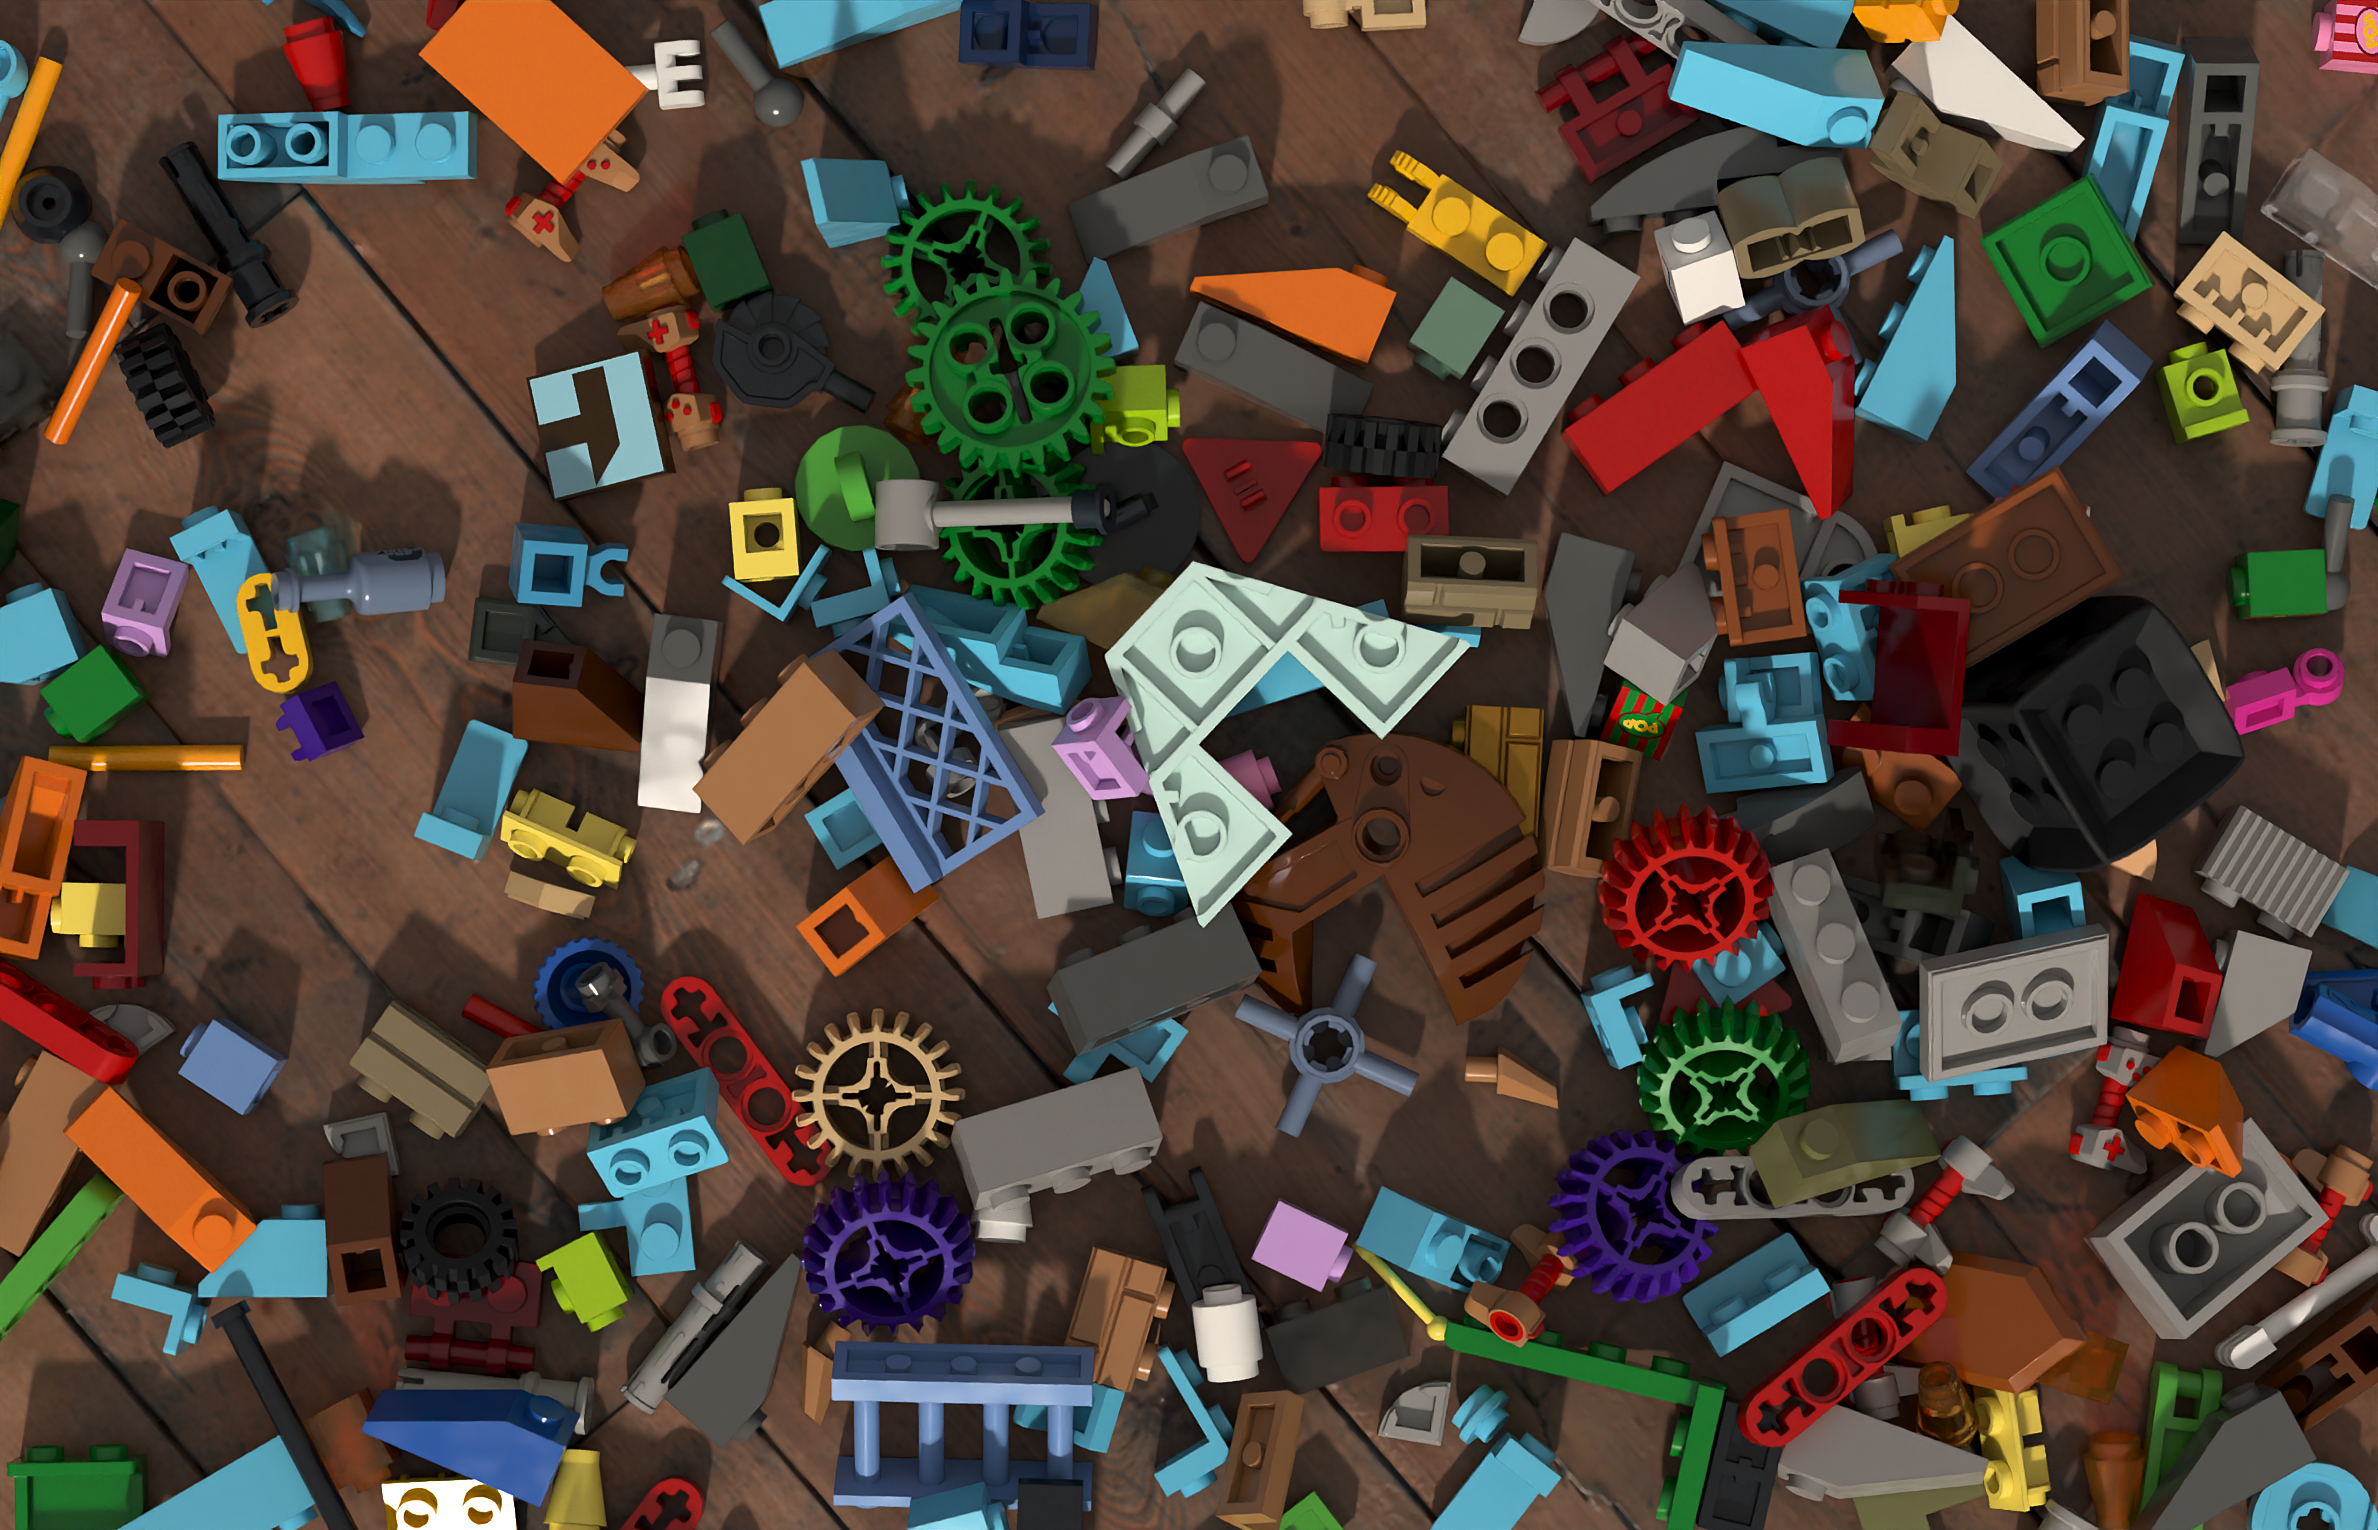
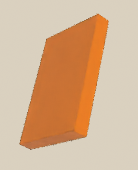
[418,0,650,185]

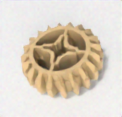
[792,1008,966,1182]

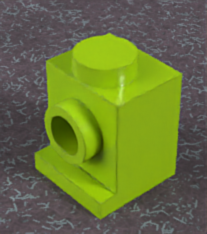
[2154,342,2250,445]
[1090,365,1180,454]
[536,1229,634,1333]

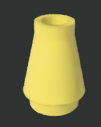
[543,1449,607,1530]

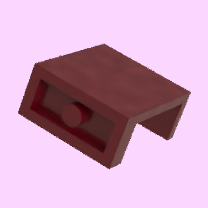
[1827,579,1971,756]
[73,820,165,989]

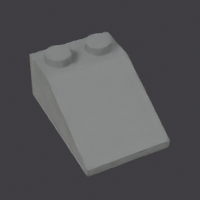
[2083,1117,2330,1339]

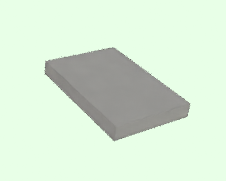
[1919,923,2109,1083]

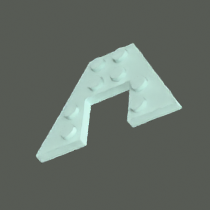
[1104,561,1471,928]

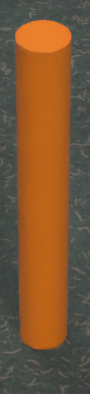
[44,278,142,445]

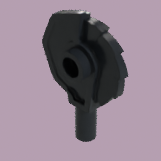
[713,291,877,414]

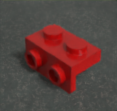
[1317,476,1449,553]

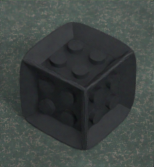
[1946,595,2245,872]

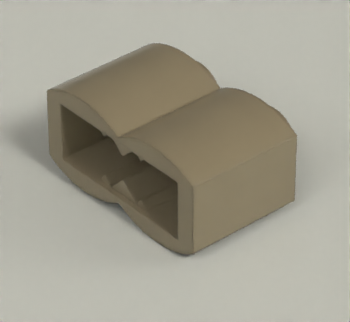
[1716,157,1866,279]

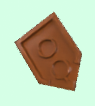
[1897,1249,2089,1394]

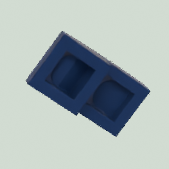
[958,0,1098,70]

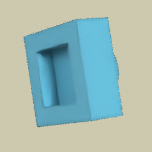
[804,788,883,870]

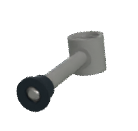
[875,479,1116,551]

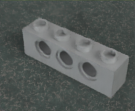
[1439,237,1640,500]

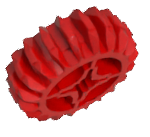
[1597,803,1774,973]

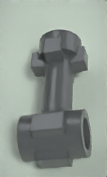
[575,962,677,1070]

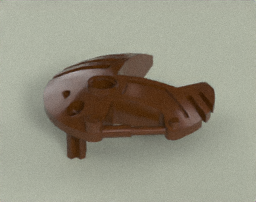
[1229,731,1545,1026]

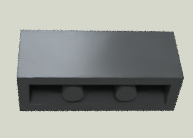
[1046,902,1262,1057]

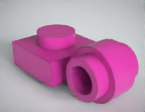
[2225,648,2345,736]

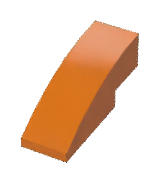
[0,756,87,961]

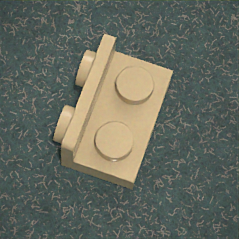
[2173,231,2326,374]

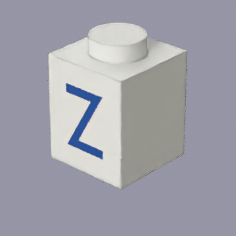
[1654,211,1745,326]

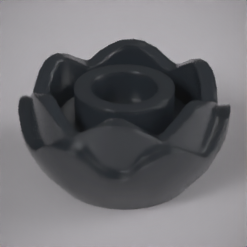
[11,165,92,244]

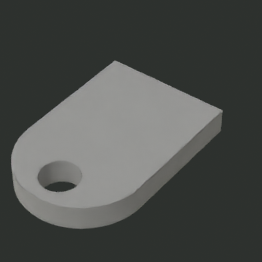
[1674,461,1878,635]

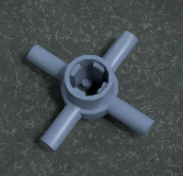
[1720,229,1903,366]
[1234,953,1419,1138]

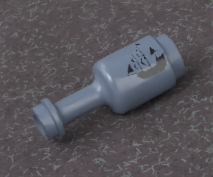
[271,546,446,615]

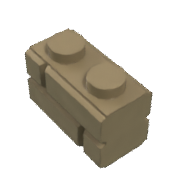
[1401,534,1538,629]
[349,1000,493,1140]

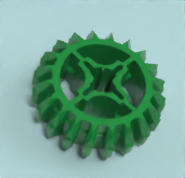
[881,179,1054,353]
[939,451,1104,610]
[1637,995,1812,1157]

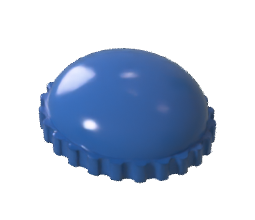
[532,936,644,1030]

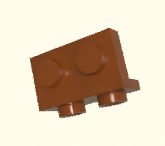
[1701,508,1807,647]
[1829,701,1962,834]

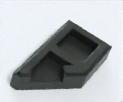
[468,597,572,666]

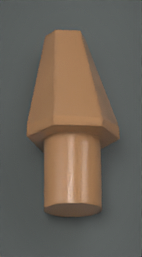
[1465,1046,1558,1108]
[801,1320,853,1426]

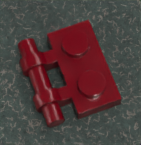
[1535,33,1701,185]
[404,1252,545,1376]

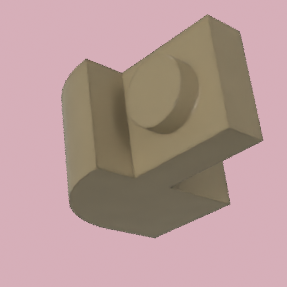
[1869,90,2004,219]

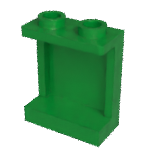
[7,1443,148,1530]

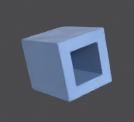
[178,1017,289,1115]

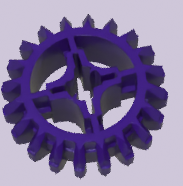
[1547,1129,1720,1303]
[801,1167,976,1339]

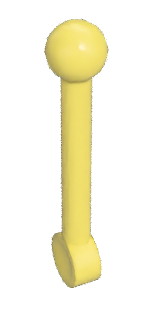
[1351,1239,1449,1341]

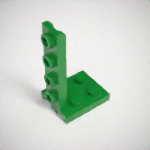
[1444,1311,1727,1530]

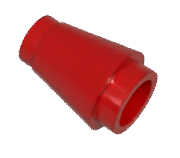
[281,16,351,112]

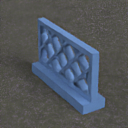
[809,592,1046,893]

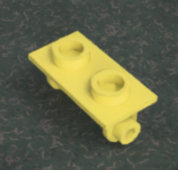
[500,788,637,890]
[1972,1385,2052,1512]

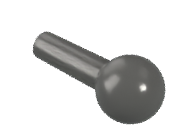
[709,18,804,127]
[59,220,109,339]
[2319,494,2355,614]

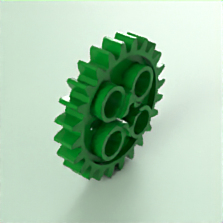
[905,268,1117,478]

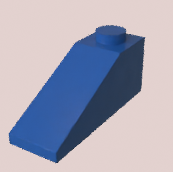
[361,1389,581,1507]

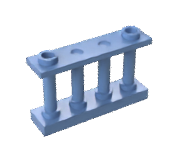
[831,1341,1094,1511]

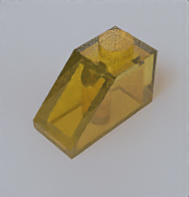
[1036,564,1177,650]

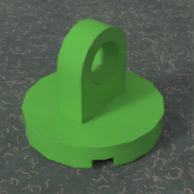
[795,425,921,553]

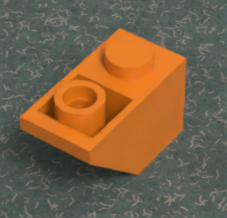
[795,854,940,977]
[2125,1045,2244,1178]

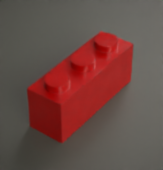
[1561,320,1759,497]

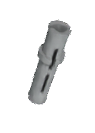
[620,1238,771,1415]

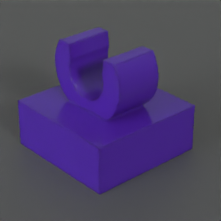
[276,681,365,762]

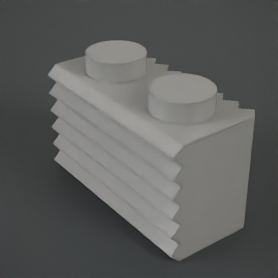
[2191,805,2351,942]

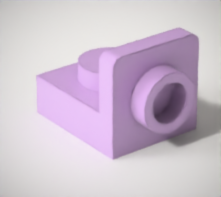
[101,548,189,658]
[1051,696,1150,800]

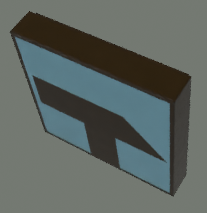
[526,348,676,502]

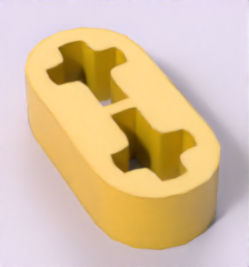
[236,573,313,694]

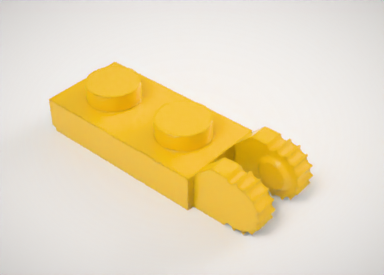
[1367,150,1548,299]

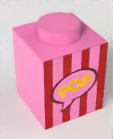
[2311,0,2378,74]

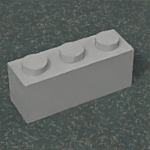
[998,709,1123,919]
[1767,848,1903,1066]
[951,1066,1163,1212]

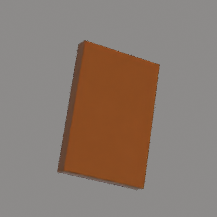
[1888,465,2124,670]

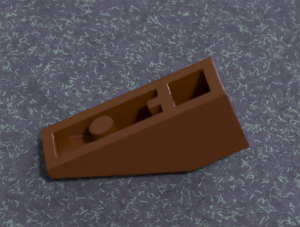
[2254,1283,2378,1433]

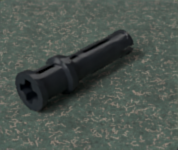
[159,141,300,328]

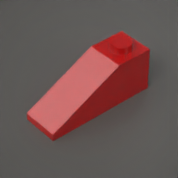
[1740,303,1855,520]

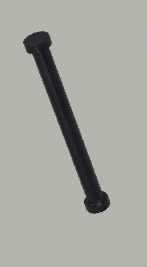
[210,1300,359,1530]

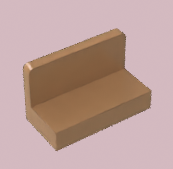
[1215,1390,1305,1530]

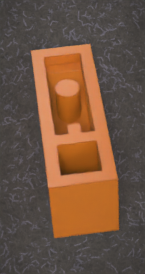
[1190,264,1397,369]
[63,1084,258,1274]

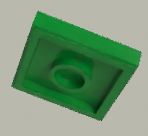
[1978,173,2156,349]

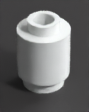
[1191,1284,1263,1382]

